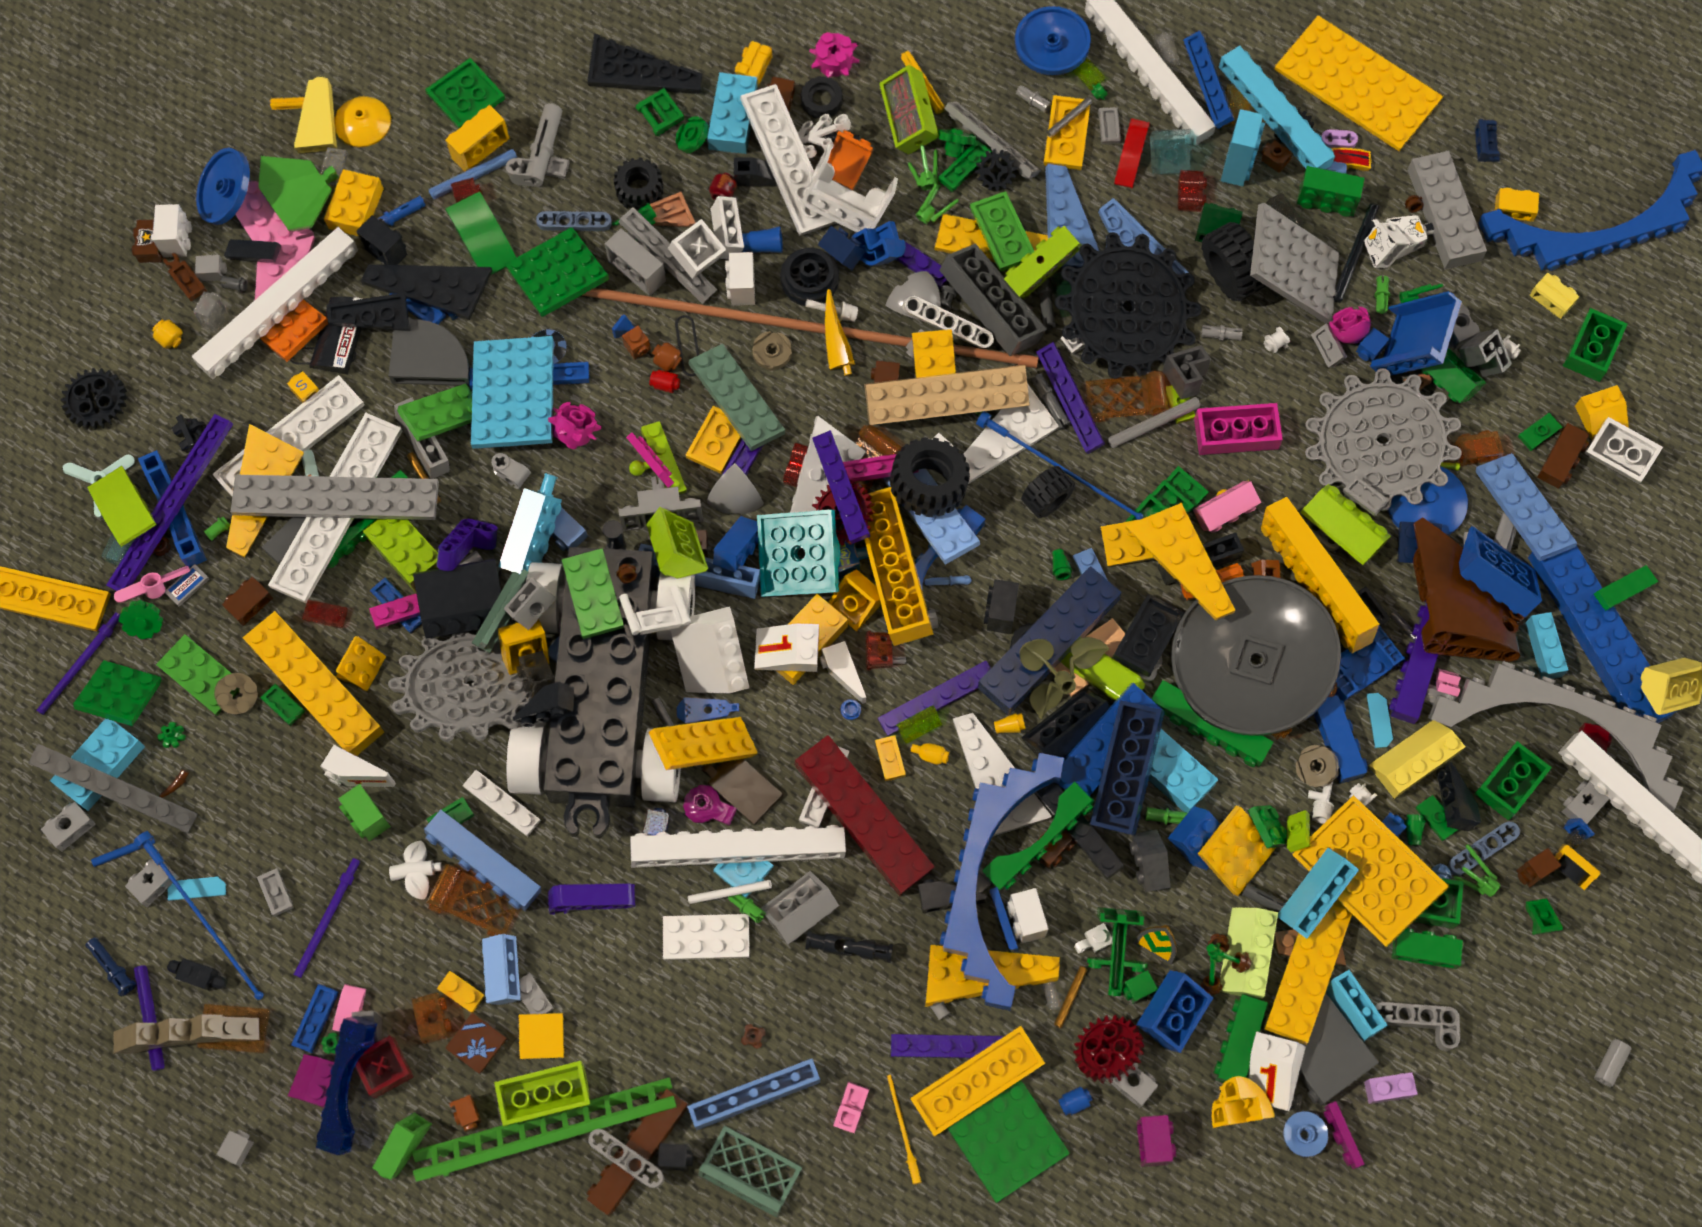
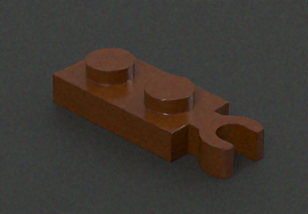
[163,253,207,302]

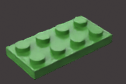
[970,191,1035,272]
[397,383,472,441]
[562,548,624,639]
[156,634,240,716]

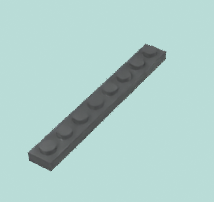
[28,744,198,833]

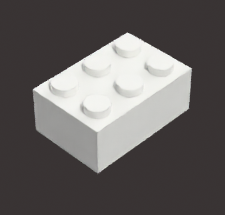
[1584,417,1663,484]

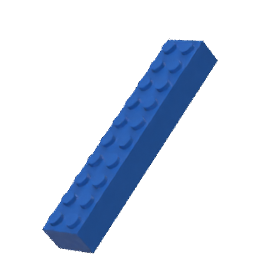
[1528,545,1677,723]

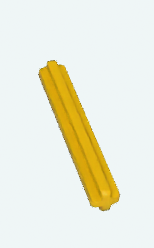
[901,51,945,114]

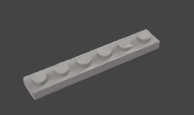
[944,101,1041,178]
[618,207,717,304]

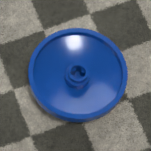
[1015,6,1091,75]
[196,148,250,225]
[1387,466,1468,536]

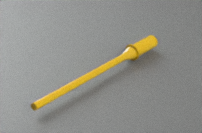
[887,1075,922,1185]

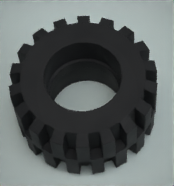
[614,157,664,209]
[1021,466,1076,518]

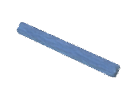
[429,149,517,199]

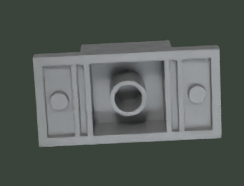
[619,476,703,531]

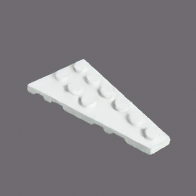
[964,383,1059,484]
[790,416,866,550]
[953,713,1052,836]

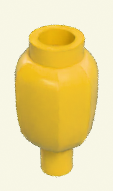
[911,743,950,765]

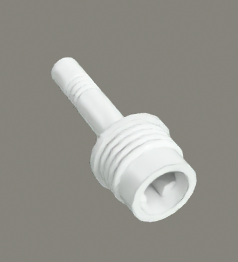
[806,299,858,322]
[1308,782,1334,824]

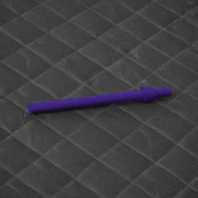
[36,612,120,715]
[293,858,360,978]

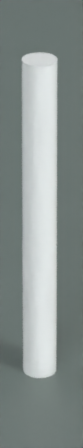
[688,880,772,904]

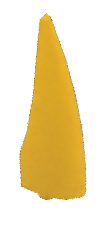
[825,289,855,376]

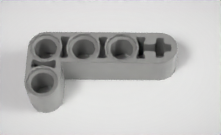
[1375,1002,1460,1051]

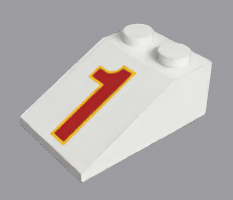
[754,624,819,672]
[320,745,396,787]
[1249,1032,1305,1111]

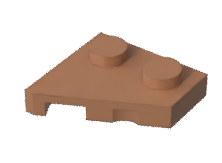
[650,192,695,227]

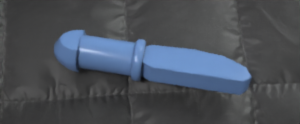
[925,575,971,586]

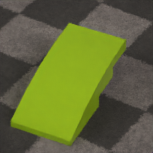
[87,466,156,547]

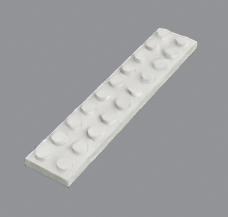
[268,413,403,603]

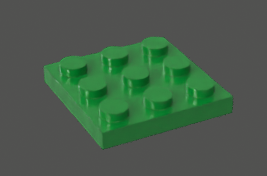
[425,58,506,129]
[73,660,161,726]

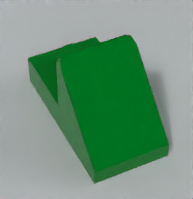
[1526,898,1563,935]

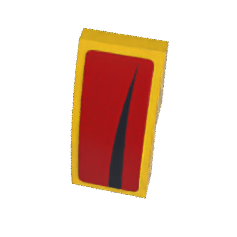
[1331,148,1371,171]

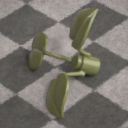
[1019,637,1109,719]

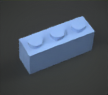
[482,934,521,1005]

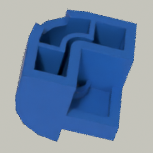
[852,221,905,266]

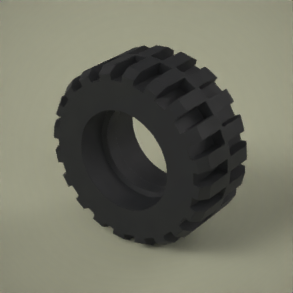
[1201,222,1266,301]
[890,437,970,517]

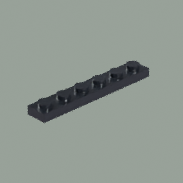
[1035,783,1124,880]

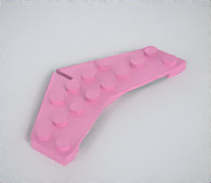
[235,181,315,300]

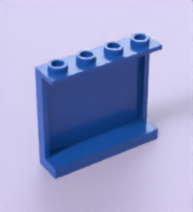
[1370,291,1462,375]

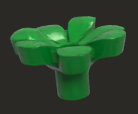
[157,722,186,748]

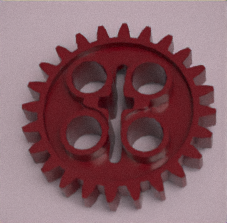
[812,480,875,546]
[1073,1015,1145,1084]

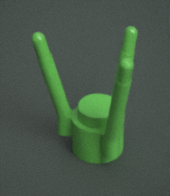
[908,145,938,191]
[915,184,959,224]
[1454,845,1501,897]

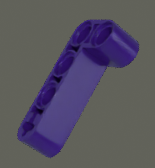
[437,519,498,571]
[548,884,636,915]

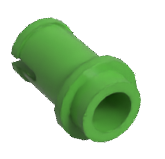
[204,516,230,541]

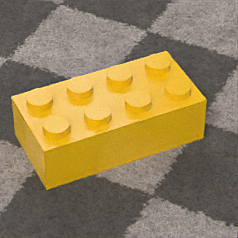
[776,594,848,685]

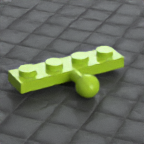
[629,421,687,495]

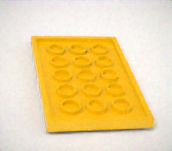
[1292,795,1449,947]

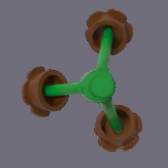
[1201,934,1251,996]

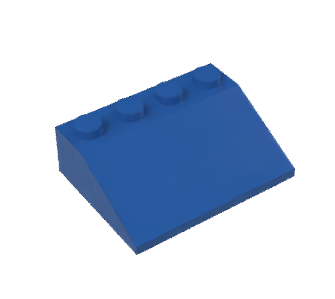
[1459,526,1542,617]

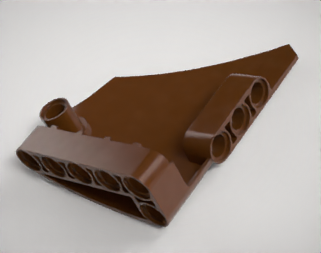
[1413,517,1521,662]

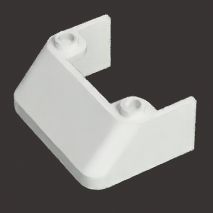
[803,144,898,232]

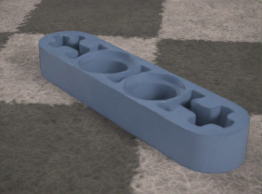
[536,211,612,231]
[1448,822,1520,876]

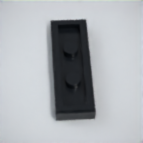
[224,239,281,263]

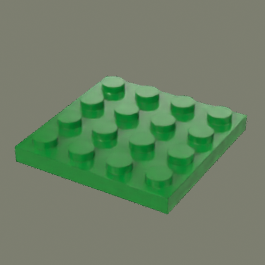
[505,228,610,317]
[947,1080,1070,1203]

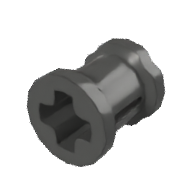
[940,286,957,311]

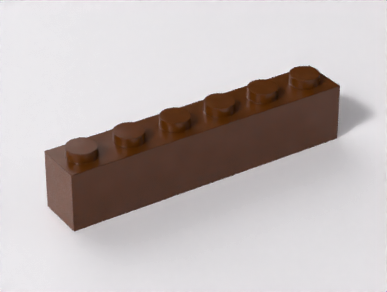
[586,1089,689,1217]

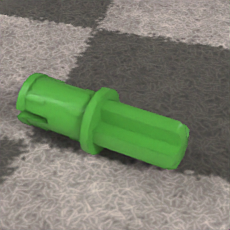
[1374,276,1390,314]
[1145,807,1188,825]
[728,894,766,923]

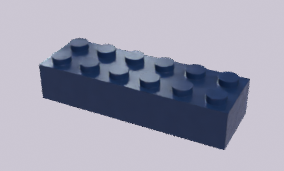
[1090,700,1165,836]

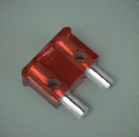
[865,631,906,671]

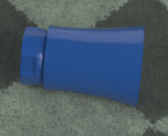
[742,226,783,253]

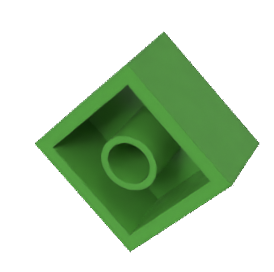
[338,784,391,841]

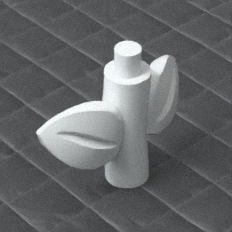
[389,841,442,899]

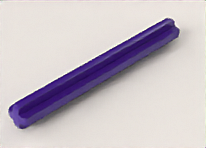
[134,965,165,1071]

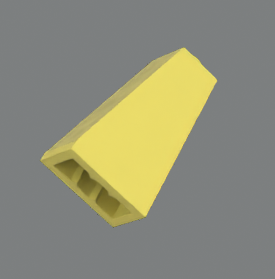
[294,77,337,154]

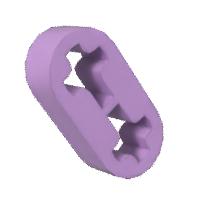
[1321,130,1358,148]

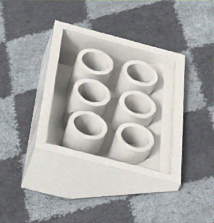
[670,607,749,693]

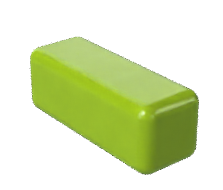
[1061,652,1145,701]

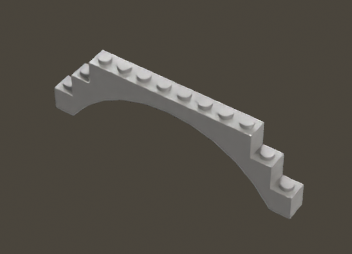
[1428,661,1683,811]

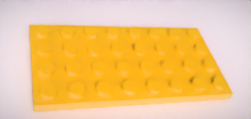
[1274,15,1443,151]

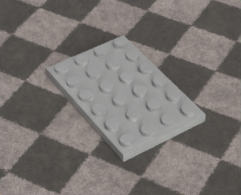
[1250,203,1339,323]

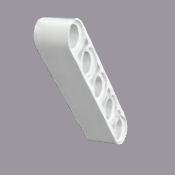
[902,296,994,348]

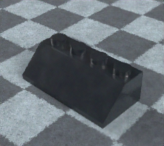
[1021,688,1110,759]

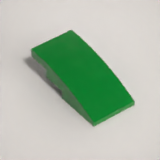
[446,192,517,275]
[1125,466,1209,522]

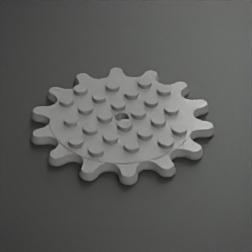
[1305,368,1462,511]
[388,631,551,742]

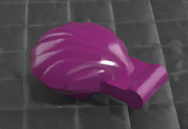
[683,785,737,826]

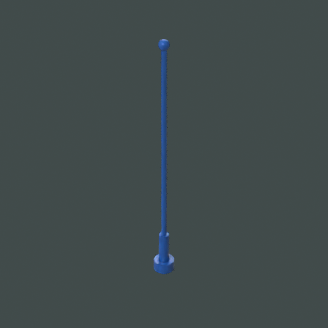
[976,411,1144,520]
[134,831,263,1000]

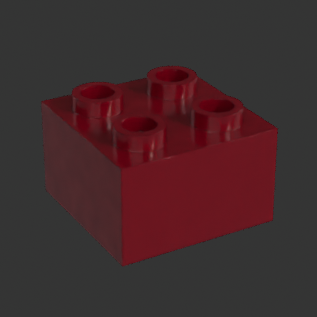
[351,1035,414,1099]

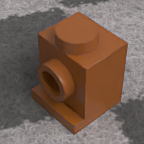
[1261,141,1293,173]
[1251,560,1280,578]
[449,1095,481,1132]

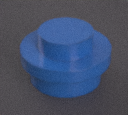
[840,699,861,720]

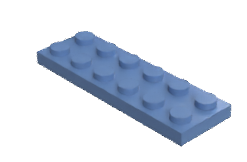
[1476,453,1577,561]

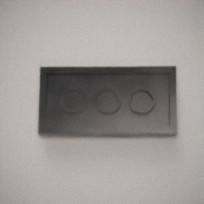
[1112,593,1185,677]

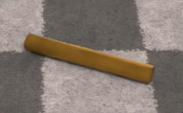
[407,452,441,504]
[1054,966,1088,1029]

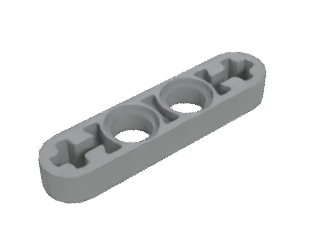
[589,1129,664,1189]

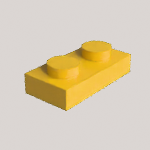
[875,735,906,782]
[437,971,485,1013]

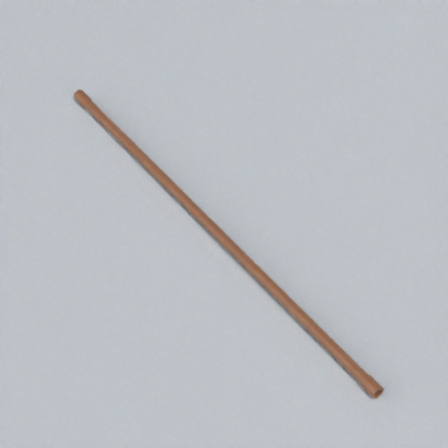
[582,288,1038,368]

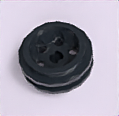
[780,248,839,306]

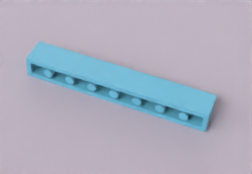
[1219,46,1335,170]

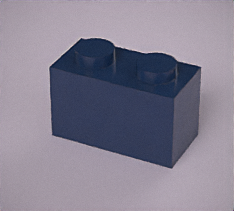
[818,226,866,270]

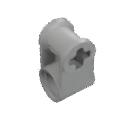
[491,453,531,489]

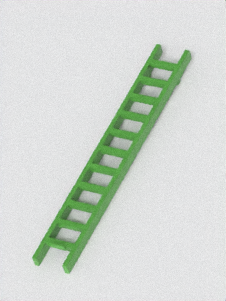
[412,1077,676,1182]

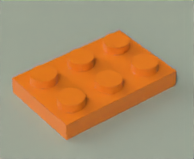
[260,299,328,362]

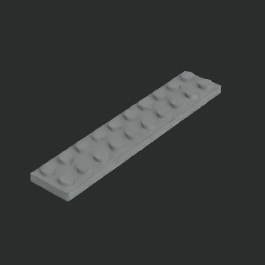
[230,474,439,520]

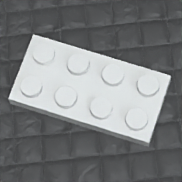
[663,914,750,960]

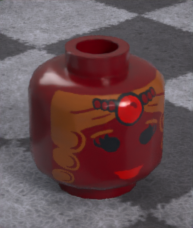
[709,173,737,200]

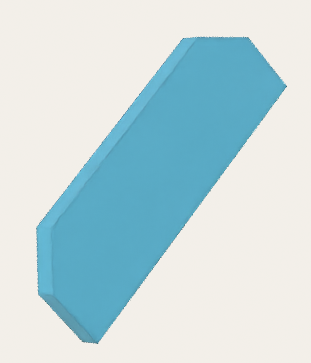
[1366,693,1393,748]
[168,877,226,901]

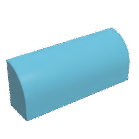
[1278,848,1359,939]

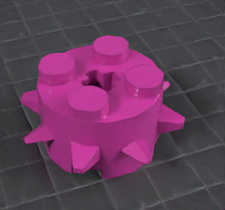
[809,32,860,78]
[548,402,601,449]

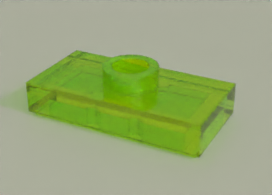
[1072,57,1105,90]
[896,705,942,744]

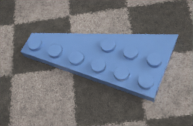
[1045,164,1099,269]
[1099,198,1189,274]

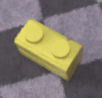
[1530,273,1579,319]

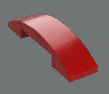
[1114,118,1150,188]

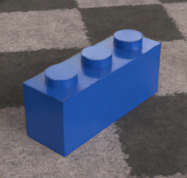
[713,516,758,572]

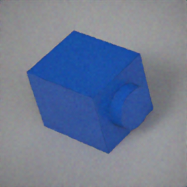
[1356,327,1389,363]

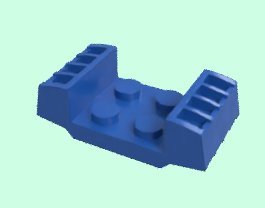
[1332,626,1405,702]

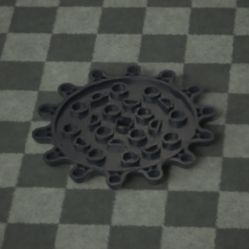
[1055,232,1202,380]

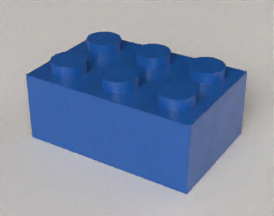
[1136,970,1213,1053]

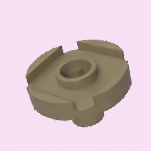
[752,331,792,371]
[214,673,258,714]
[1296,745,1339,788]

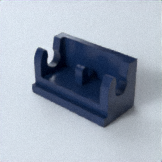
[1475,119,1500,162]

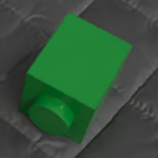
[1122,970,1158,1004]

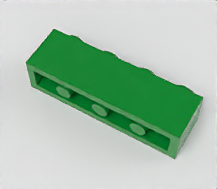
[1213,994,1268,1083]

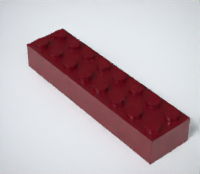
[794,735,934,897]

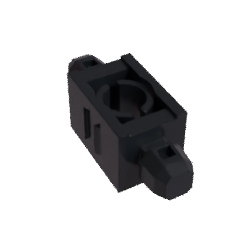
[167,958,227,991]

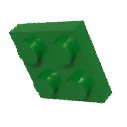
[1247,805,1287,849]

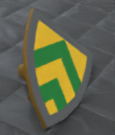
[1133,925,1177,965]

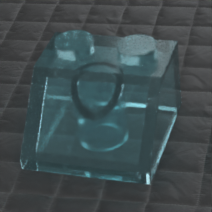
[1150,129,1192,174]

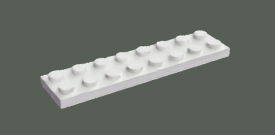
[740,84,835,236]
[213,375,365,496]

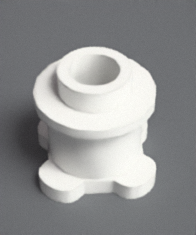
[1264,327,1290,353]
[1503,334,1521,360]
[1349,783,1377,806]

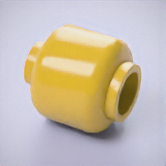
[152,320,183,349]

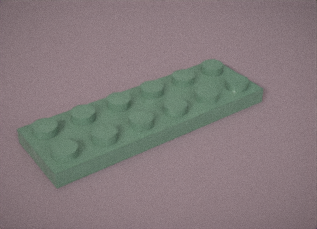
[689,344,785,451]

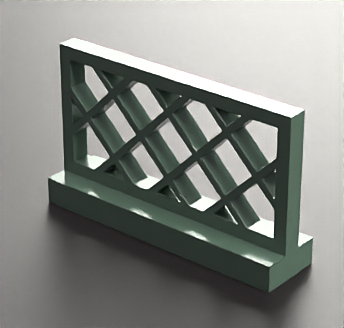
[472,569,529,654]
[699,1126,802,1218]

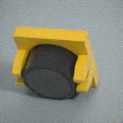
[1554,844,1600,890]

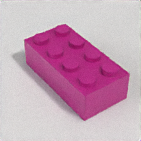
[1194,403,1283,455]

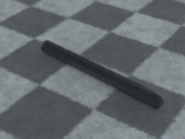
[1333,203,1379,303]

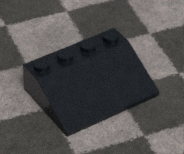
[413,559,502,639]

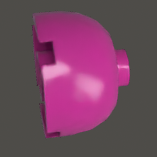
[1329,306,1371,344]

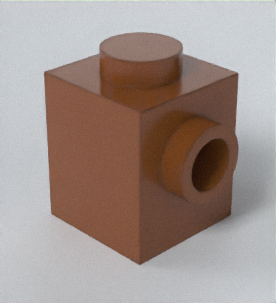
[622,326,651,360]

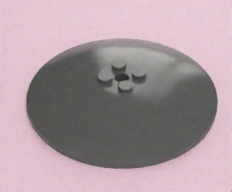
[1172,575,1341,736]

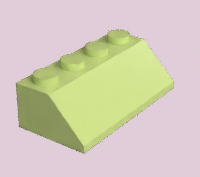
[1220,908,1278,1000]

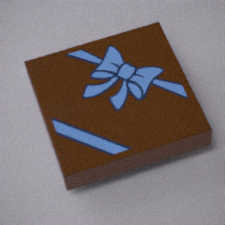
[445,1013,507,1075]

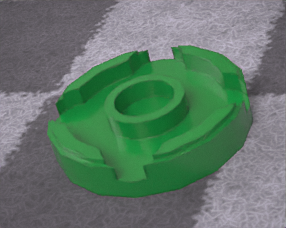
[675,116,709,153]

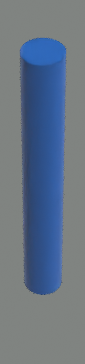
[91,835,155,867]

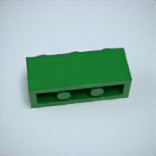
[1392,928,1463,969]

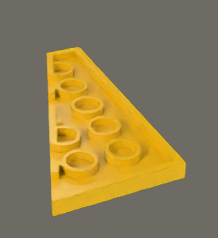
[226,424,304,558]
[1125,503,1235,621]
[925,945,1060,1007]

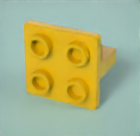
[336,636,386,691]

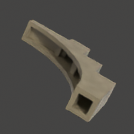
[114,1014,259,1054]

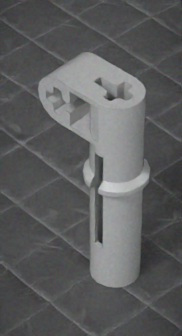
[506,104,562,187]

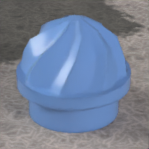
[1432,864,1452,879]

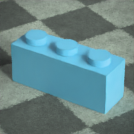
[1525,612,1568,680]
[1325,970,1387,1042]

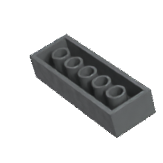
[939,243,1047,356]

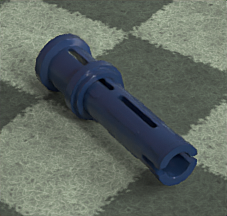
[85,937,136,996]

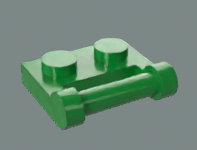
[636,88,685,136]

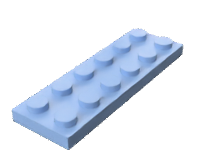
[883,469,980,565]

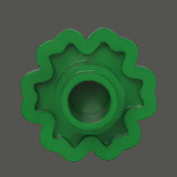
[938,128,976,158]
[119,600,163,639]

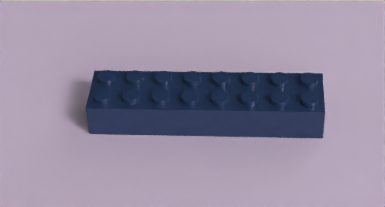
[978,566,1122,716]

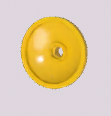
[335,96,391,147]

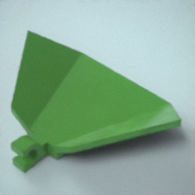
[258,156,339,231]

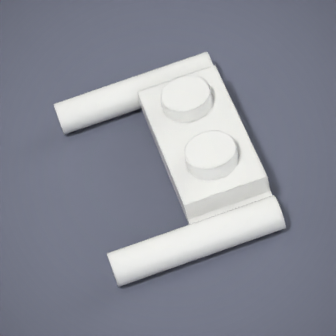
[619,585,691,635]

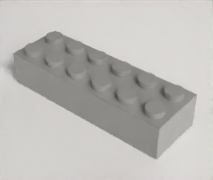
[1408,151,1487,269]

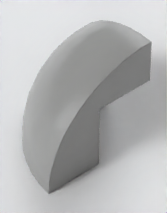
[885,271,941,320]
[707,463,764,515]

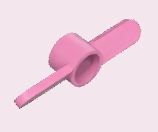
[114,566,190,603]

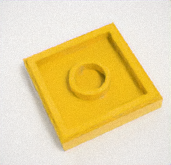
[519,1013,564,1059]

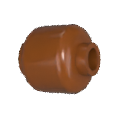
[652,342,682,372]

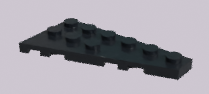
[587,33,703,94]
[361,264,493,320]

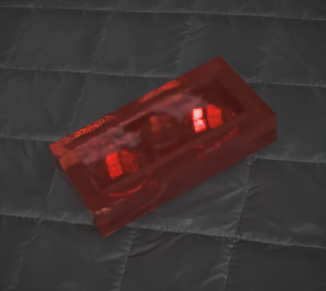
[302,600,348,629]

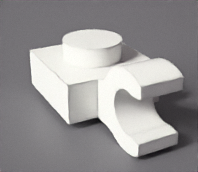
[1074,923,1112,954]

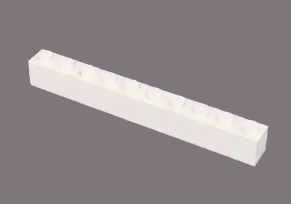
[1085,0,1216,145]
[191,227,358,380]
[1558,731,1702,883]
[630,825,846,868]

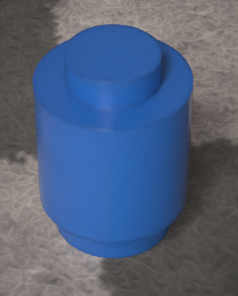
[1058,1086,1092,1116]

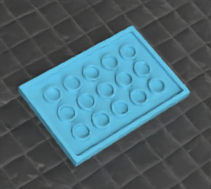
[471,336,554,449]

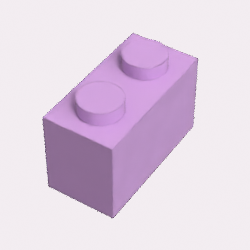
[1364,1072,1417,1104]

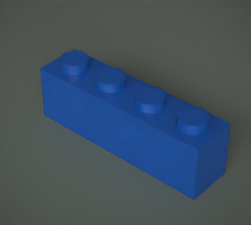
[1314,695,1368,784]

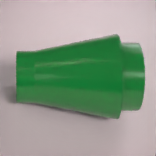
[1052,549,1072,581]
[1404,814,1426,846]

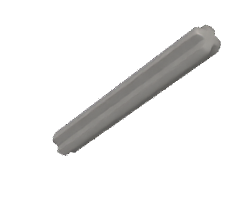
[1108,397,1200,448]

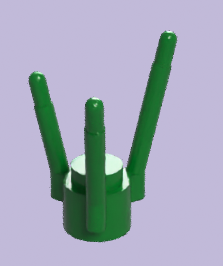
[612,203,657,241]
[1399,283,1443,303]

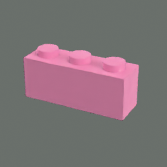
[1192,481,1261,533]

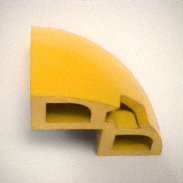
[1212,1076,1275,1128]

